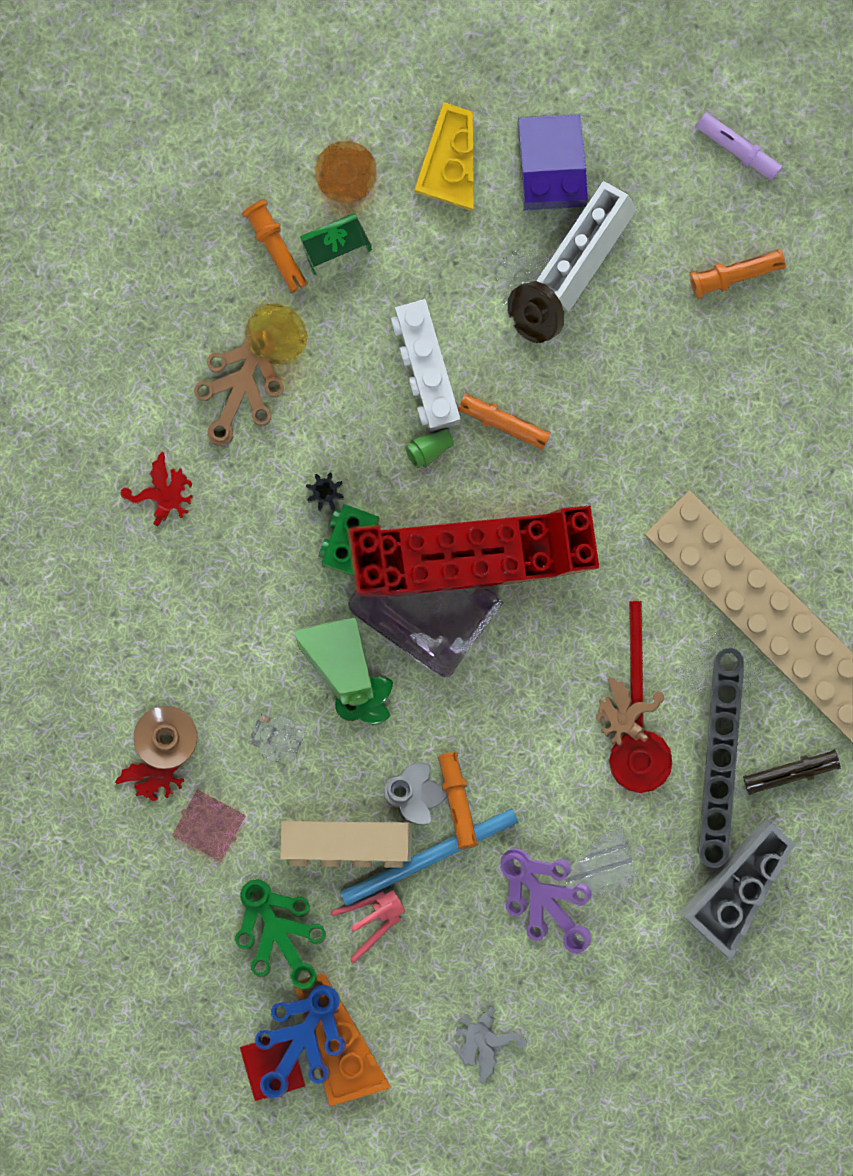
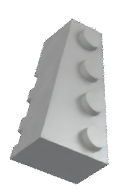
[678,819,795,961]

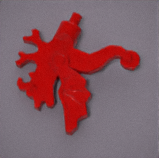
[120,452,193,527]
[115,763,185,802]

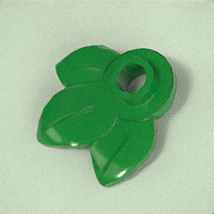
[335,676,393,725]

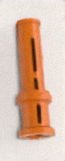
[241,200,308,293]
[689,249,786,299]

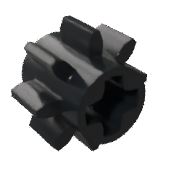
[306,472,344,512]

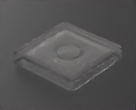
[674,628,764,708]

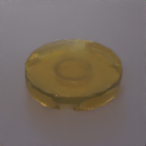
[245,303,308,365]

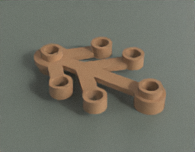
[194,331,284,446]

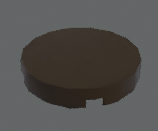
[508,281,564,343]

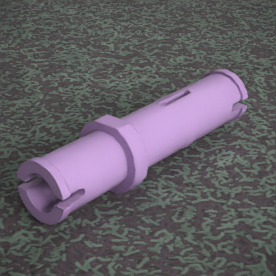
[696,112,783,182]

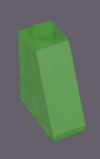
[294,617,374,706]

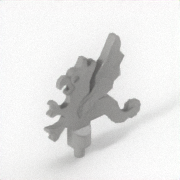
[454,1007,527,1083]

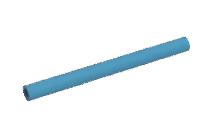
[340,808,519,906]

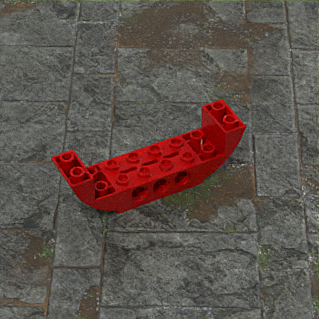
[348,505,600,597]

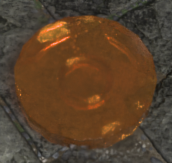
[315,141,377,204]

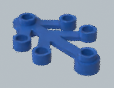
[255,985,346,1098]

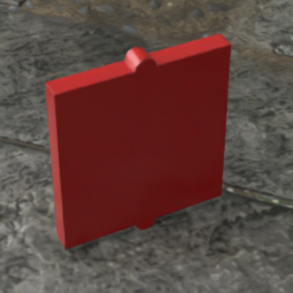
[240,1036,306,1101]

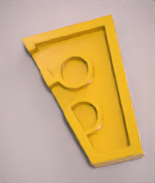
[414,102,474,212]

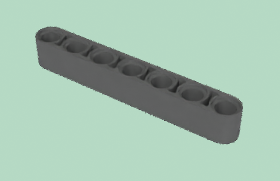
[698,648,744,868]

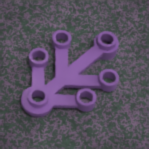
[500,848,592,954]

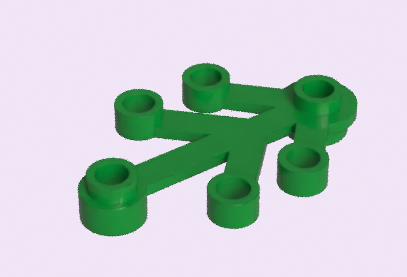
[235,880,326,991]

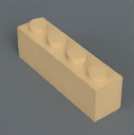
[280,821,412,868]

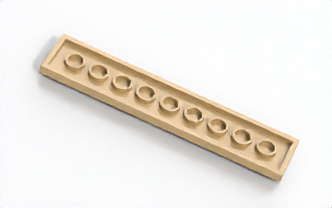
[645,490,853,743]

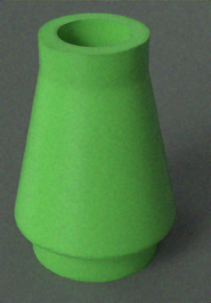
[405,429,454,468]

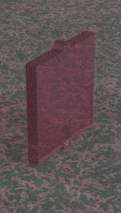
[172,789,246,862]

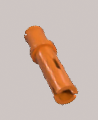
[458,393,551,451]
[437,752,479,850]

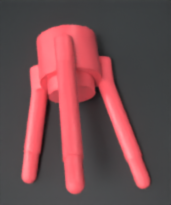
[331,890,405,963]

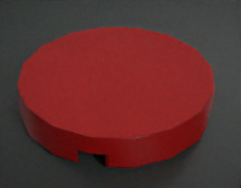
[609,730,672,793]

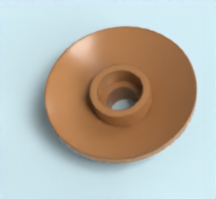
[134,706,197,769]

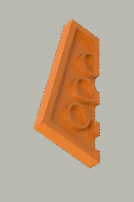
[295,973,391,1106]

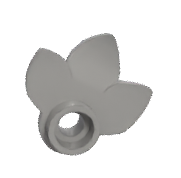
[384,763,447,825]

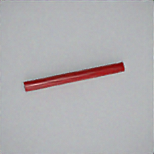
[629,601,644,728]

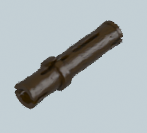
[743,749,841,795]

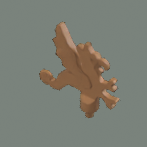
[596,677,664,745]

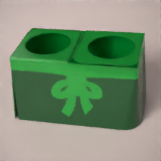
[300,213,372,275]

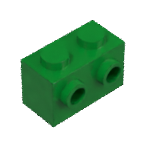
[318,504,380,578]

